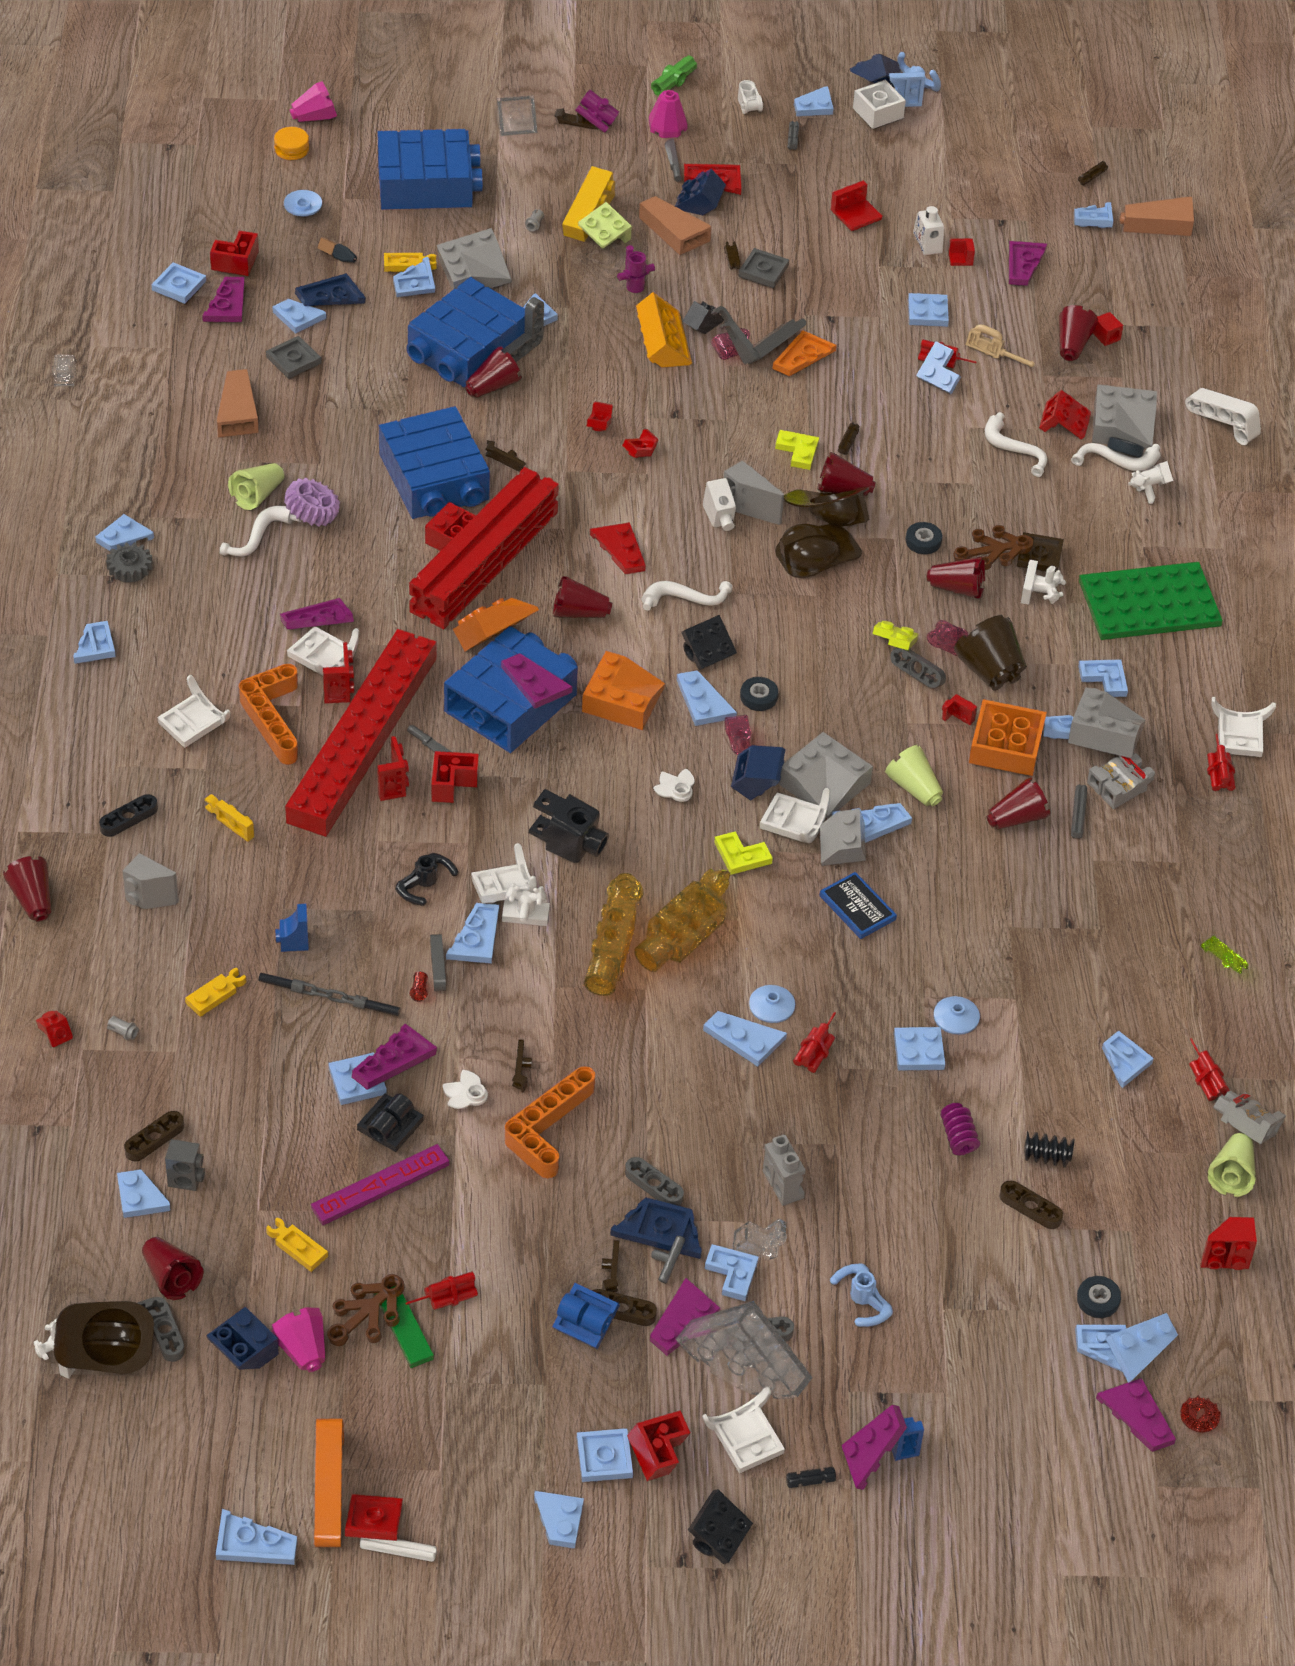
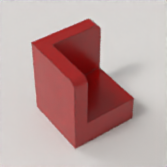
[948,238,975,266]
[1092,312,1124,346]

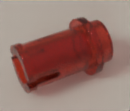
[409,971,428,1002]

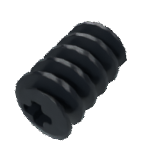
[1024,1131,1075,1168]

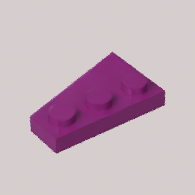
[1008,241,1047,286]
[202,277,245,322]
[280,598,354,629]
[501,653,572,708]
[650,1278,720,1356]
[1096,1378,1176,1452]
[841,1404,907,1490]

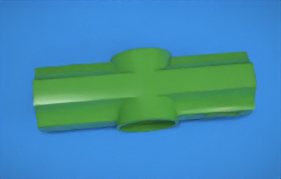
[651,55,697,96]

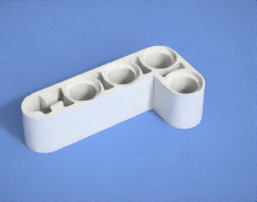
[1185,388,1261,445]

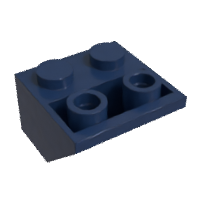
[850,54,901,87]
[675,169,726,215]
[731,745,786,801]
[207,1307,279,1370]

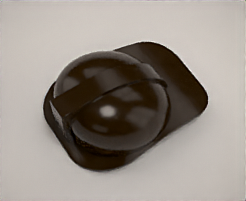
[784,487,870,526]
[775,523,862,578]
[53,1301,154,1374]

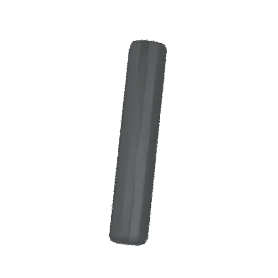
[1071,784,1088,839]

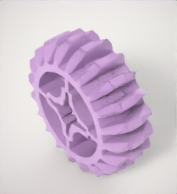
[284,478,340,527]

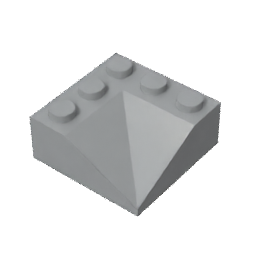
[436,228,512,290]
[1092,385,1157,449]
[1068,687,1145,758]
[778,732,873,819]

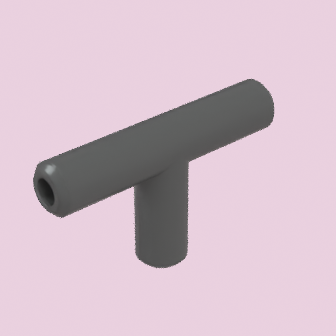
[651,1236,685,1284]

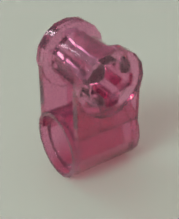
[711,328,750,360]
[927,620,968,656]
[725,715,751,755]

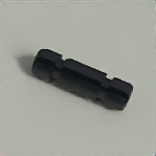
[786,1466,836,1488]

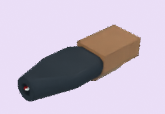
[317,237,357,263]

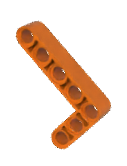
[239,664,298,765]
[504,1066,595,1179]
[314,1418,344,1547]

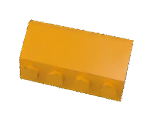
[636,292,692,368]

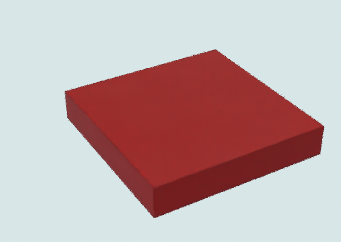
[345,1494,403,1541]

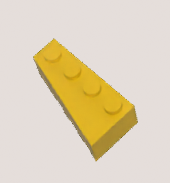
[562,166,615,242]

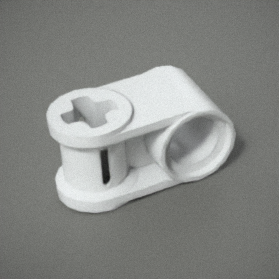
[738,80,763,114]

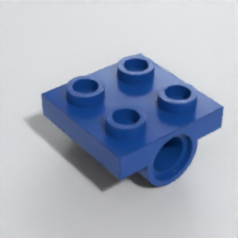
[552,1283,620,1350]

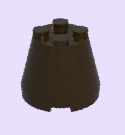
[954,615,1027,691]

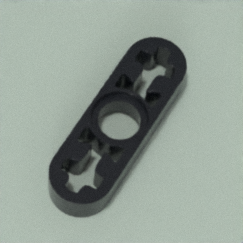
[99,794,158,837]

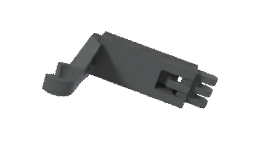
[711,306,807,365]

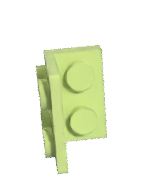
[578,202,632,248]

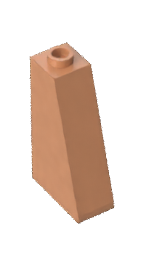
[639,196,711,255]
[1120,197,1194,236]
[217,369,259,438]

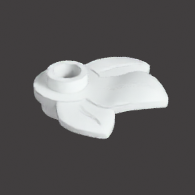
[653,769,694,802]
[443,1070,488,1109]

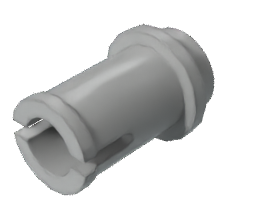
[525,209,544,232]
[107,1016,139,1040]

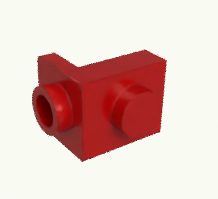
[586,401,613,431]
[622,429,659,458]
[942,694,977,725]
[36,1010,73,1047]

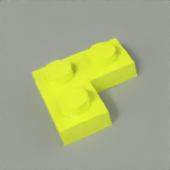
[775,430,819,470]
[873,621,919,650]
[714,831,773,875]

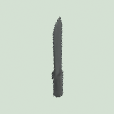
[665,138,682,182]
[407,725,451,752]

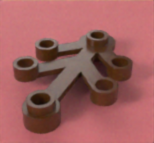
[953,525,1033,570]
[327,1274,405,1346]

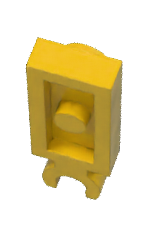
[384,253,437,272]
[205,794,254,842]
[185,968,246,1017]
[266,1218,328,1272]

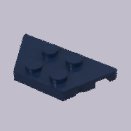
[610,1197,702,1259]

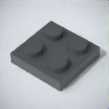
[738,248,789,288]
[266,336,321,379]

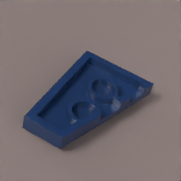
[295,273,366,306]

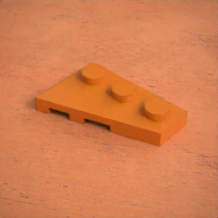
[772,330,837,376]

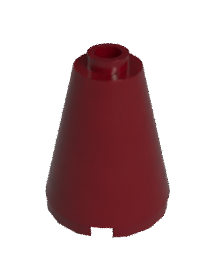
[1059,305,1098,361]
[465,347,522,398]
[817,452,876,496]
[927,557,985,599]
[553,575,613,618]
[986,777,1051,830]
[3,856,51,922]
[142,1237,204,1301]

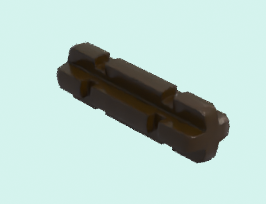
[1078,161,1108,185]
[838,423,860,455]

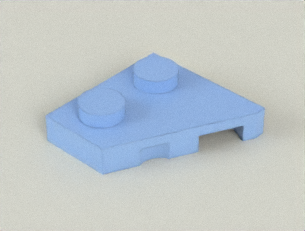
[889,72,925,107]
[1074,202,1113,228]
[393,257,435,297]
[95,514,154,551]

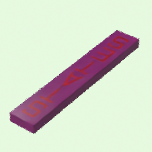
[311,1144,449,1226]

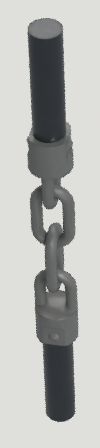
[258,972,401,1016]

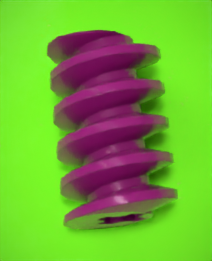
[940,1103,981,1156]

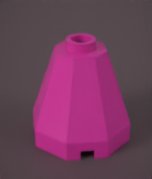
[289,81,337,122]
[648,90,687,138]
[271,1307,325,1372]

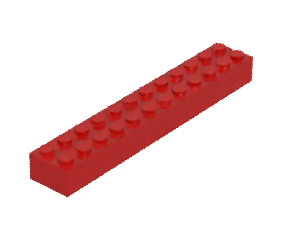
[285,629,437,837]

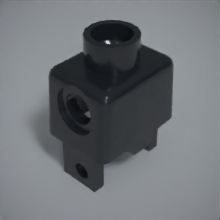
[529,789,609,863]

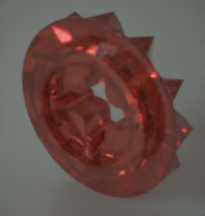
[1180,1395,1221,1433]

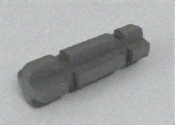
[787,121,799,150]

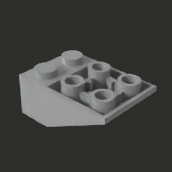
[724,461,784,525]

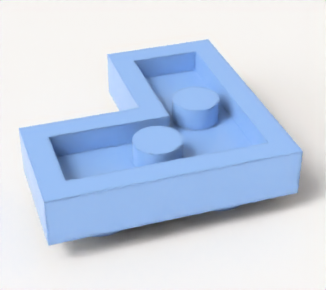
[916,341,961,394]
[1078,660,1128,697]
[705,1244,759,1301]

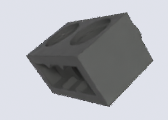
[165,1139,205,1191]

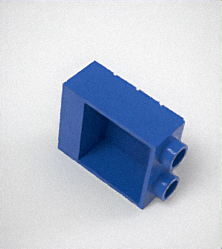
[377,129,483,210]
[406,277,525,388]
[379,406,490,519]
[444,626,578,754]

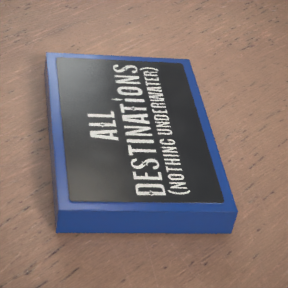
[819,872,897,939]

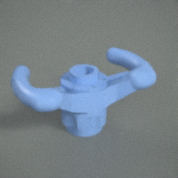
[897,52,941,92]
[830,1263,893,1327]

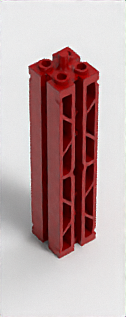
[409,467,559,630]

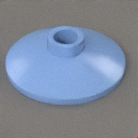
[284,190,322,216]
[749,985,795,1023]
[934,996,980,1035]

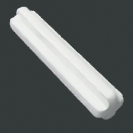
[360,1538,437,1562]

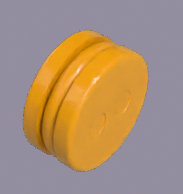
[274,127,309,160]

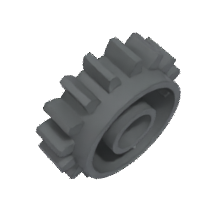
[106,542,153,582]

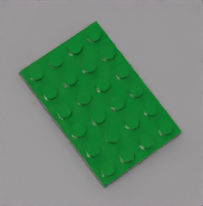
[1079,562,1223,640]

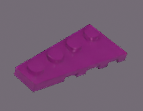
[351,1024,437,1090]

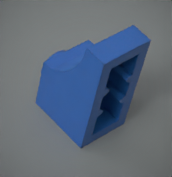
[275,904,309,952]
[892,1417,924,1461]

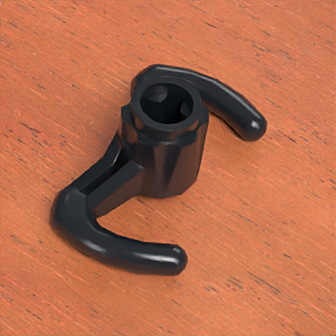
[395,853,459,906]

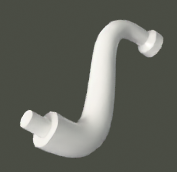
[985,412,1047,477]
[1071,443,1161,472]
[220,506,301,557]
[641,581,733,611]

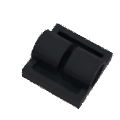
[681,615,737,670]
[357,1093,424,1152]
[688,1489,753,1564]

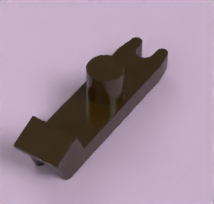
[555,108,599,130]
[724,241,740,270]
[485,440,526,472]
[512,1039,532,1093]
[601,1240,620,1292]

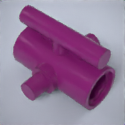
[575,89,619,133]
[617,245,655,293]

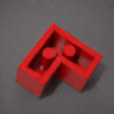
[210,230,259,276]
[431,751,479,803]
[627,1410,691,1481]

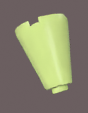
[228,463,284,510]
[885,745,943,806]
[1208,1133,1256,1197]

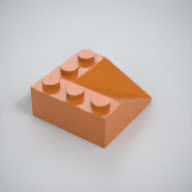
[453,598,539,652]
[582,651,665,730]
[969,699,1047,776]

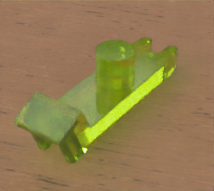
[1200,935,1249,974]

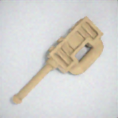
[966,324,1035,367]

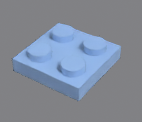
[151,262,206,304]
[908,293,949,327]
[894,1027,945,1071]
[328,1053,387,1105]
[576,1429,633,1482]

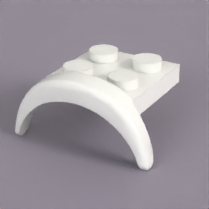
[287,626,359,676]
[157,675,230,748]
[1212,697,1276,757]
[760,788,830,843]
[471,843,537,904]
[702,1387,785,1473]

